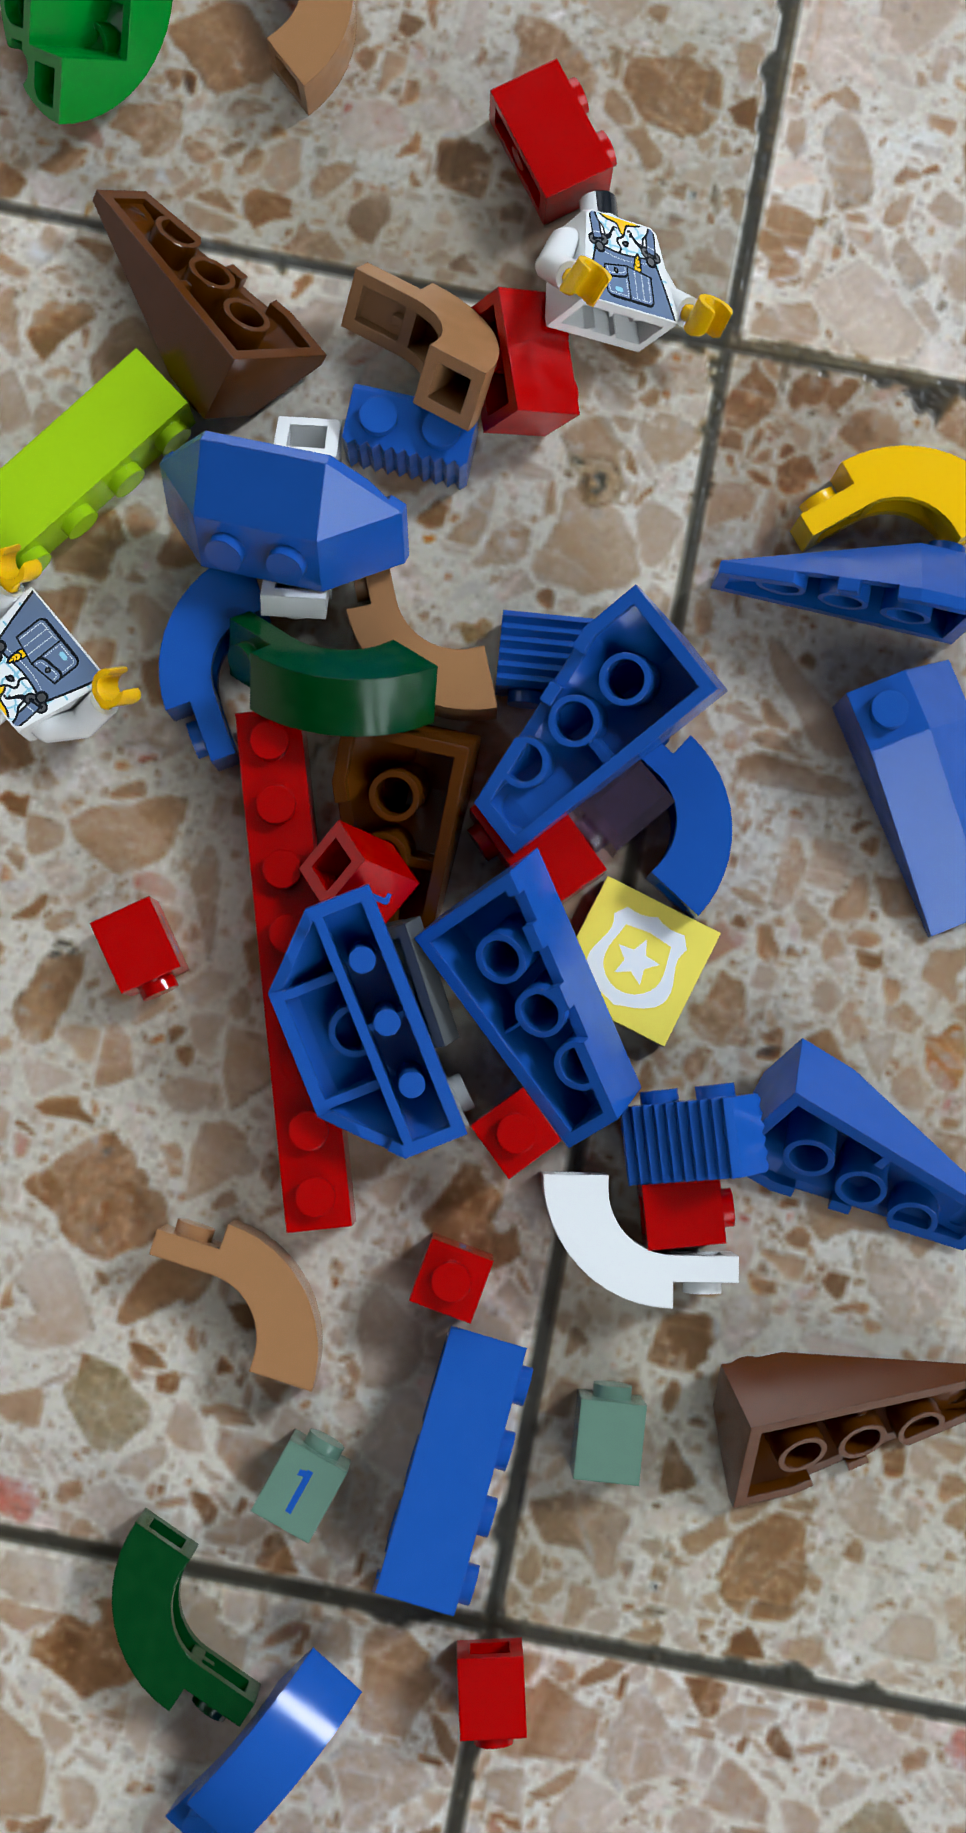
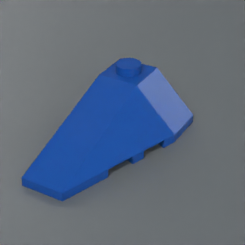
[711,540,966,644]
[474,584,728,854]
[832,660,966,937]
[747,1038,966,1251]

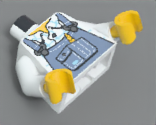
[535,190,733,352]
[0,543,141,743]

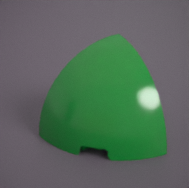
[0,0,173,125]

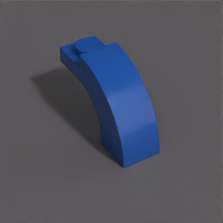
[159,568,272,771]
[633,735,732,919]
[165,1647,362,1833]

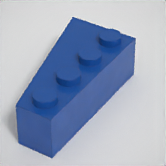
[414,847,642,1148]
[371,1326,533,1617]

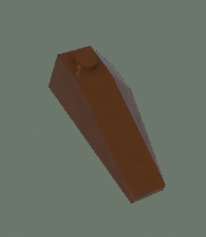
[93,190,327,419]
[332,725,482,929]
[713,1352,966,1508]

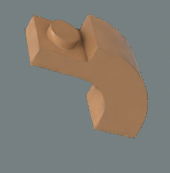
[266,0,357,116]
[341,262,499,431]
[346,568,498,721]
[149,1218,323,1392]

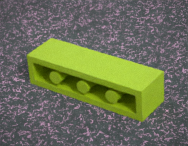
[0,348,196,571]

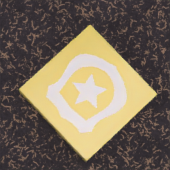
[576,876,721,1047]

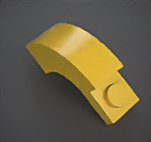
[790,445,966,553]

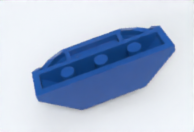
[159,431,409,592]
[268,883,468,1159]

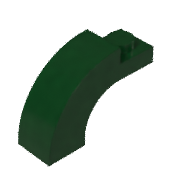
[228,611,438,737]
[112,1508,261,1727]

